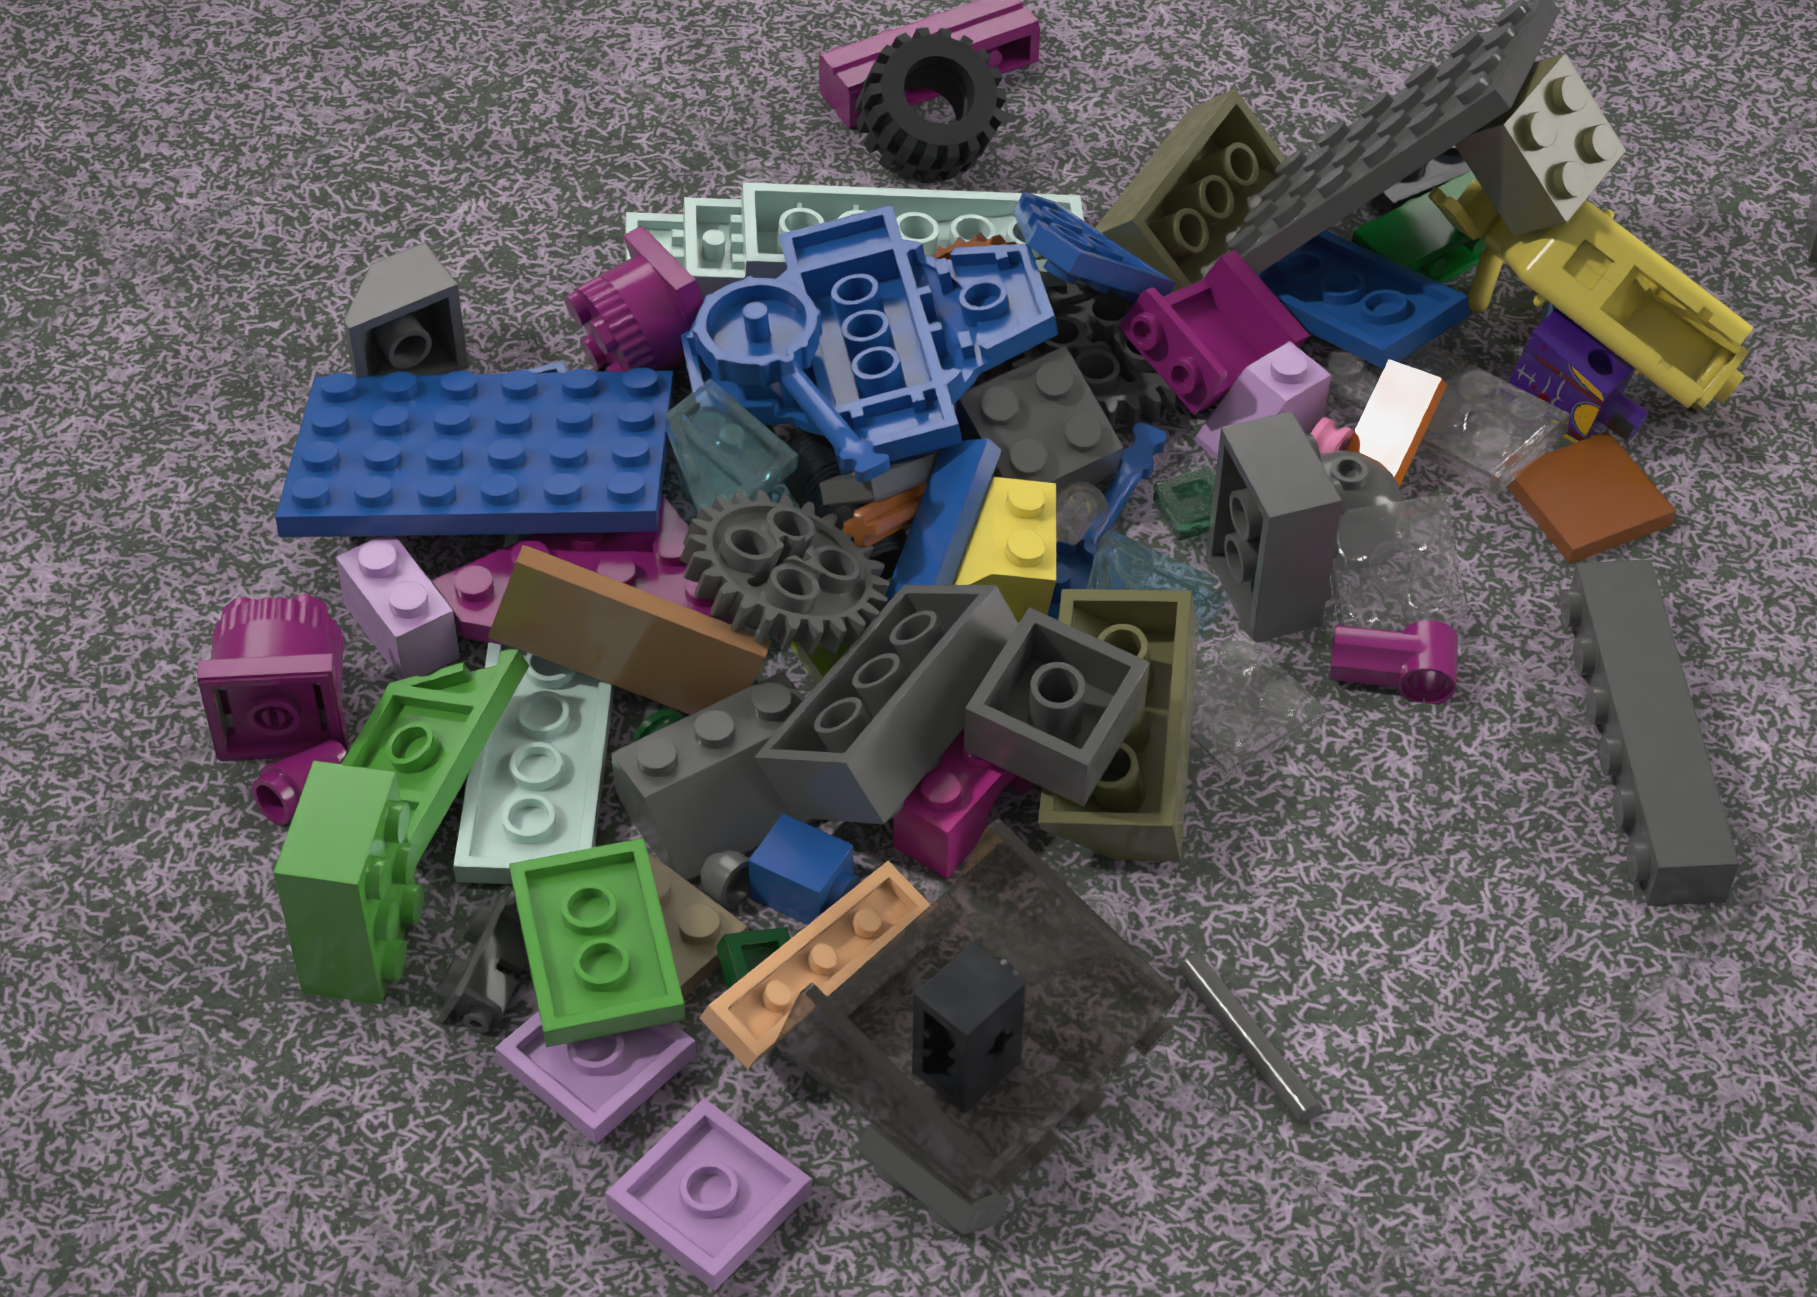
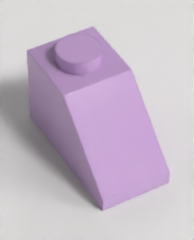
[1196,341,1331,460]

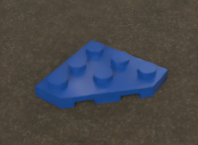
[1013,191,1176,303]

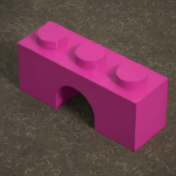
[893,729,1034,879]

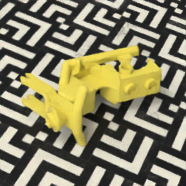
[1428,179,1754,411]

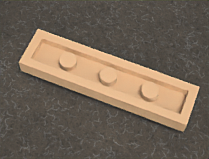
[700,861,935,1069]

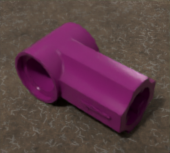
[1329,620,1458,705]

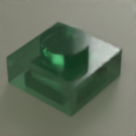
[1153,466,1215,541]

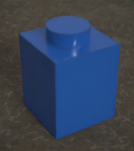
[749,813,859,925]

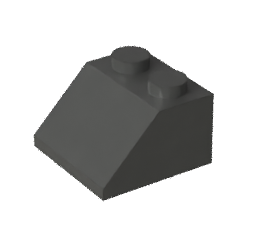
[343,242,469,378]

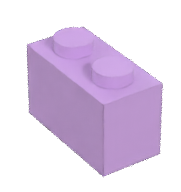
[335,536,460,680]

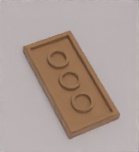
[488,545,771,715]

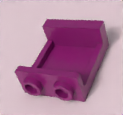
[1118,250,1310,414]

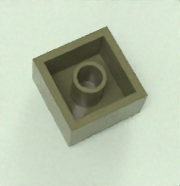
[1455,53,1626,236]

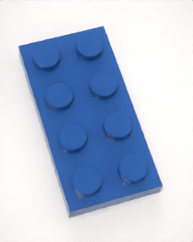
[1257,230,1470,369]

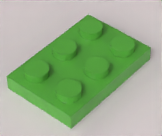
[509,838,686,1048]

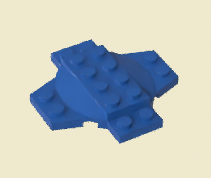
[681,205,1058,474]

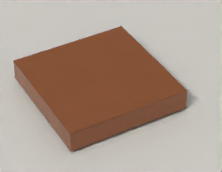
[1503,431,1676,564]

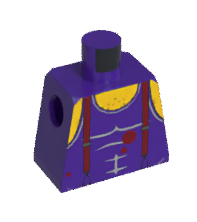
[1500,308,1649,443]

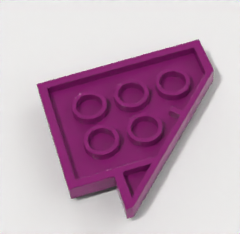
[431,494,734,646]

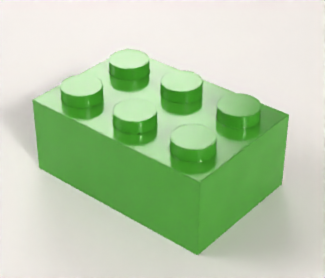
[273,761,424,1005]

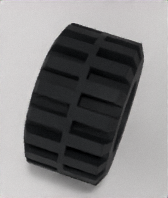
[856,27,1006,183]

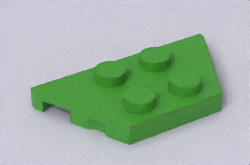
[341,649,529,866]

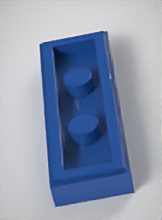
[885,438,1001,606]

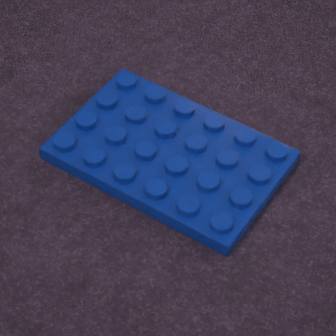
[275,368,675,537]

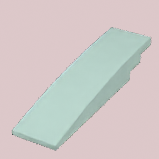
[625,182,1084,301]

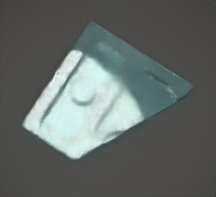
[665,379,799,514]

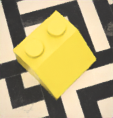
[952,477,1056,624]

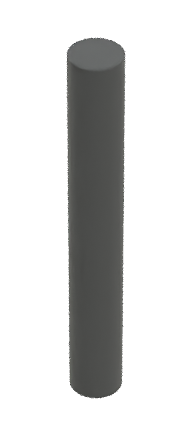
[1179,953,1322,1124]

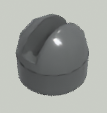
[700,850,750,909]

